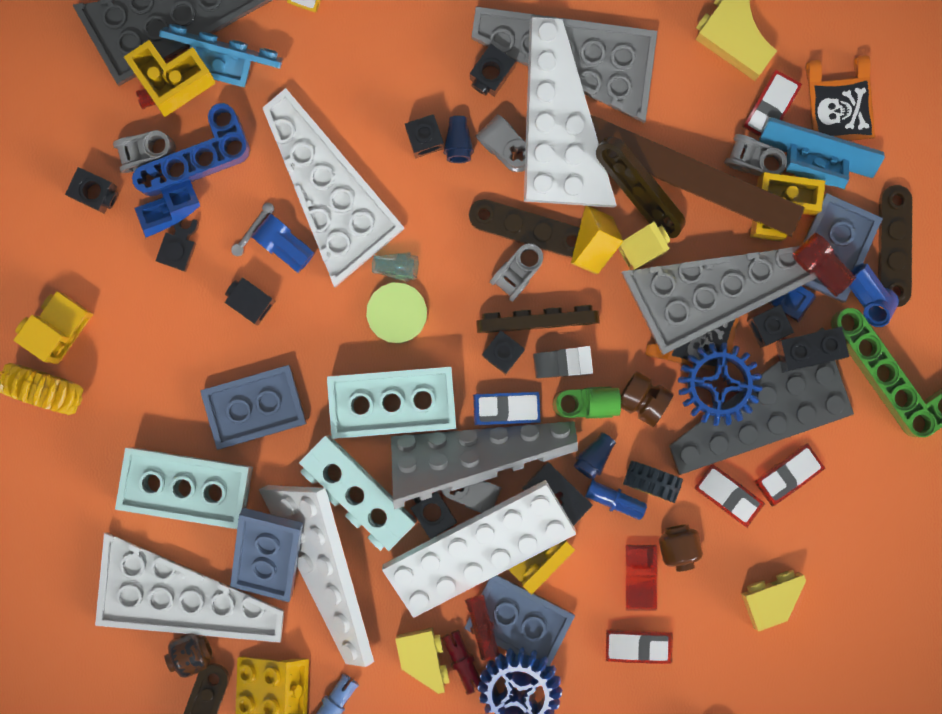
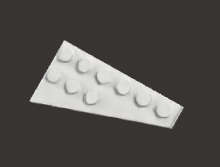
[524,17,617,208]
[262,88,405,288]
[259,485,374,667]
[95,532,284,643]

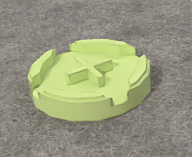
[366,282,427,344]

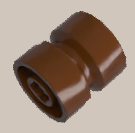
[620,371,674,427]

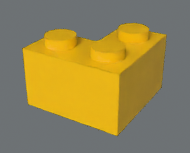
[124,40,216,117]
[750,172,826,242]
[13,291,94,364]

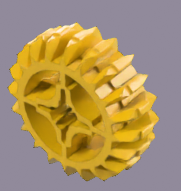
[0,363,83,415]

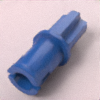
[585,480,647,520]

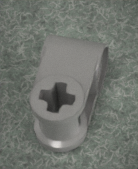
[476,114,526,173]
[113,130,176,173]
[724,134,787,176]
[489,244,543,302]
[441,481,501,513]

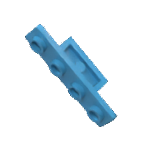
[159,24,283,88]
[759,118,885,189]

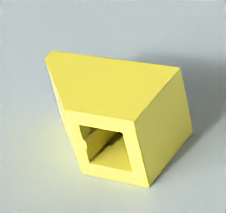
[618,222,671,270]
[741,570,806,632]
[395,628,450,694]

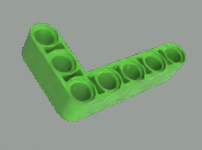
[831,308,942,437]

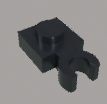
[156,219,199,272]

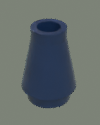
[443,116,474,163]
[574,432,616,480]

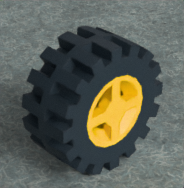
[623,461,683,503]

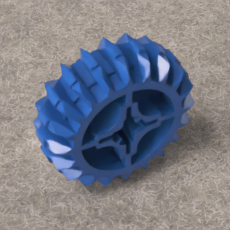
[678,342,762,426]
[478,647,563,714]

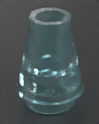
[372,252,419,282]

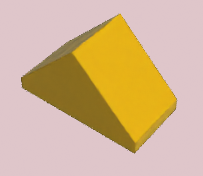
[571,206,623,274]

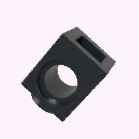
[470,44,516,97]
[405,114,444,159]
[65,167,118,214]
[224,277,276,325]
[747,305,794,348]
[482,331,525,375]
[411,491,457,539]

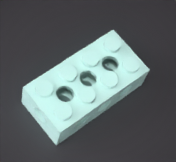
[327,367,457,439]
[299,435,417,551]
[115,447,253,529]

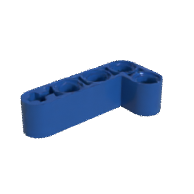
[132,103,250,196]

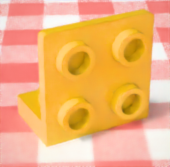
[508,540,575,595]
[235,656,309,714]

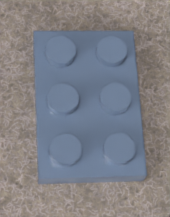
[802,193,883,303]
[200,365,307,450]
[230,508,303,602]
[464,575,575,667]

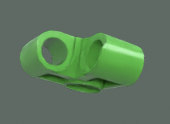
[552,387,621,419]

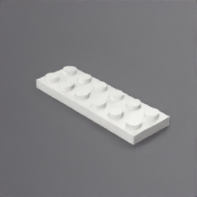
[382,480,576,618]

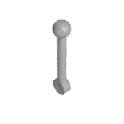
[231,202,274,256]

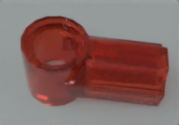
[792,232,856,297]

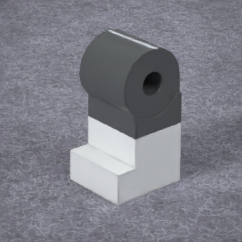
[533,346,593,378]

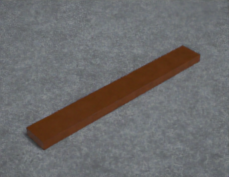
[590,114,805,237]

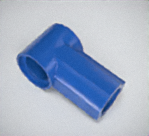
[251,213,315,273]
[843,263,899,327]

